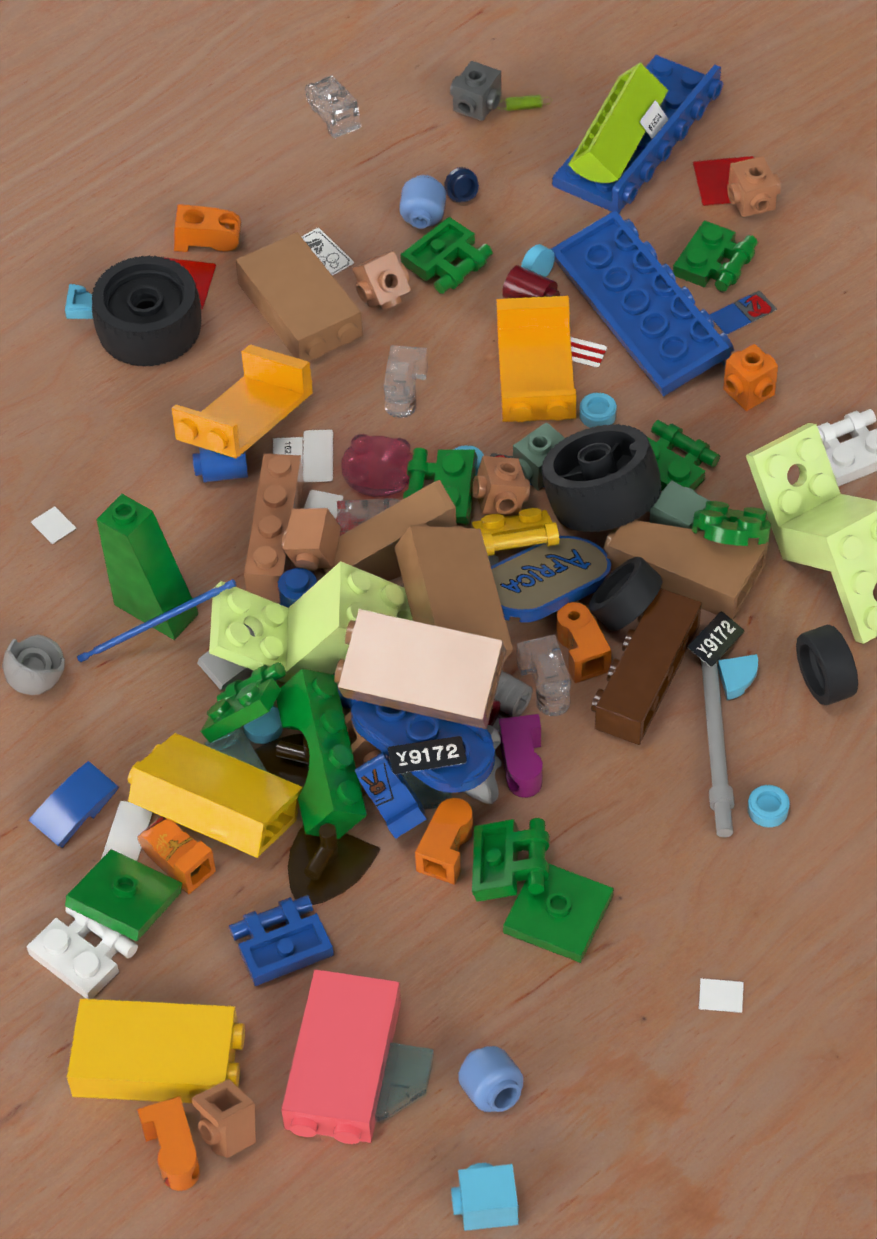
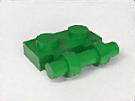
[400,217,493,294]
[673,220,758,292]
[647,420,720,491]
[403,448,478,524]
[200,662,286,743]
[472,818,550,902]

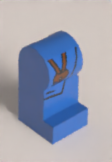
[355,752,427,839]

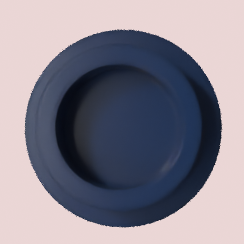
[444,167,479,202]

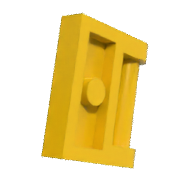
[472,508,559,556]

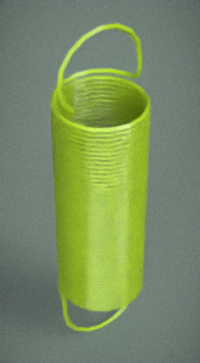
[497,95,552,111]

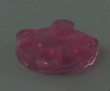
[341,434,413,497]

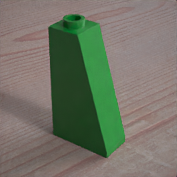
[96,493,198,640]

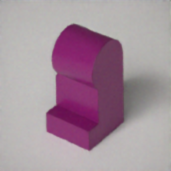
[499,714,543,798]

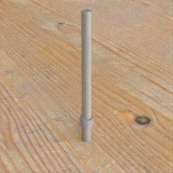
[699,631,735,837]

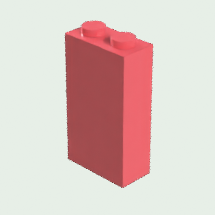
[282,969,401,1144]

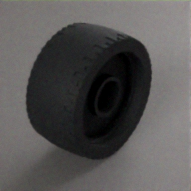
[92,256,201,366]
[542,424,661,532]

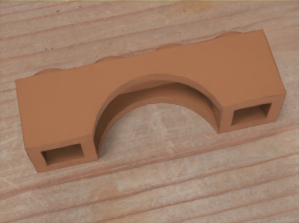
[244,454,304,604]

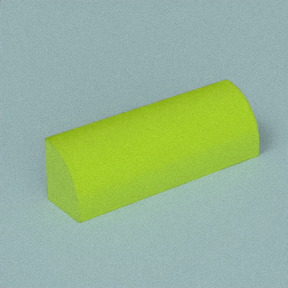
[568,62,668,183]

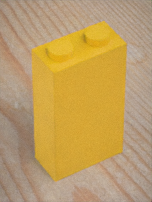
[128,733,303,858]
[67,999,245,1103]

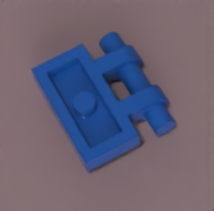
[229,895,334,986]

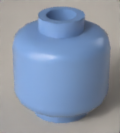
[399,175,446,228]
[458,1046,524,1112]

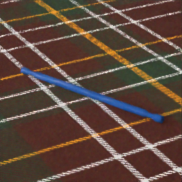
[77,579,237,663]

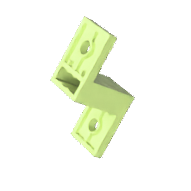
[746,423,877,644]
[209,561,413,683]

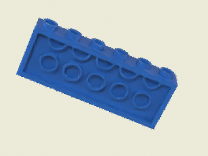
[552,55,723,213]
[551,210,734,397]

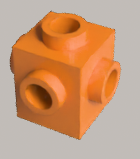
[723,343,778,412]

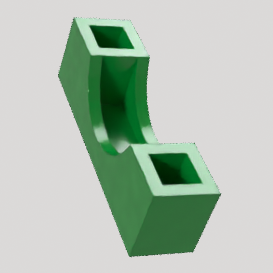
[276,668,367,839]

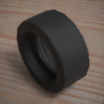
[589,557,663,631]
[796,624,859,706]

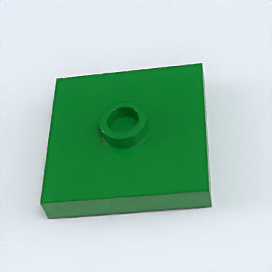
[65,849,182,941]
[503,864,614,963]

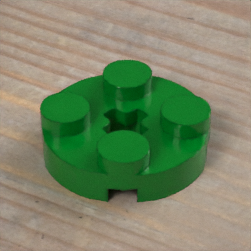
[692,501,771,546]

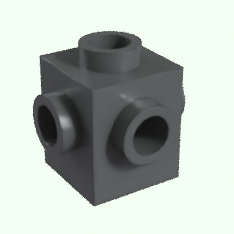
[450,60,502,121]

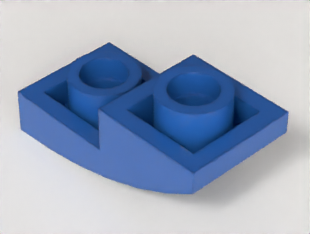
[29,761,120,848]

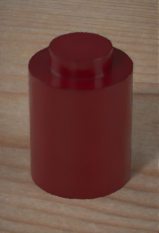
[502,265,560,299]

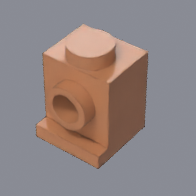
[192,1079,256,1158]

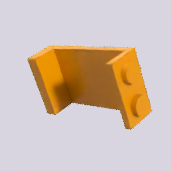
[496,296,576,422]
[172,344,313,459]

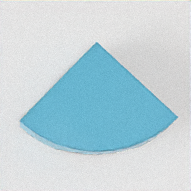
[65,284,93,319]
[718,654,758,700]

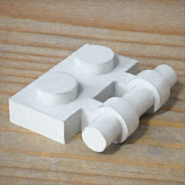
[817,409,877,486]
[26,907,138,999]

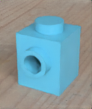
[451,1163,518,1231]

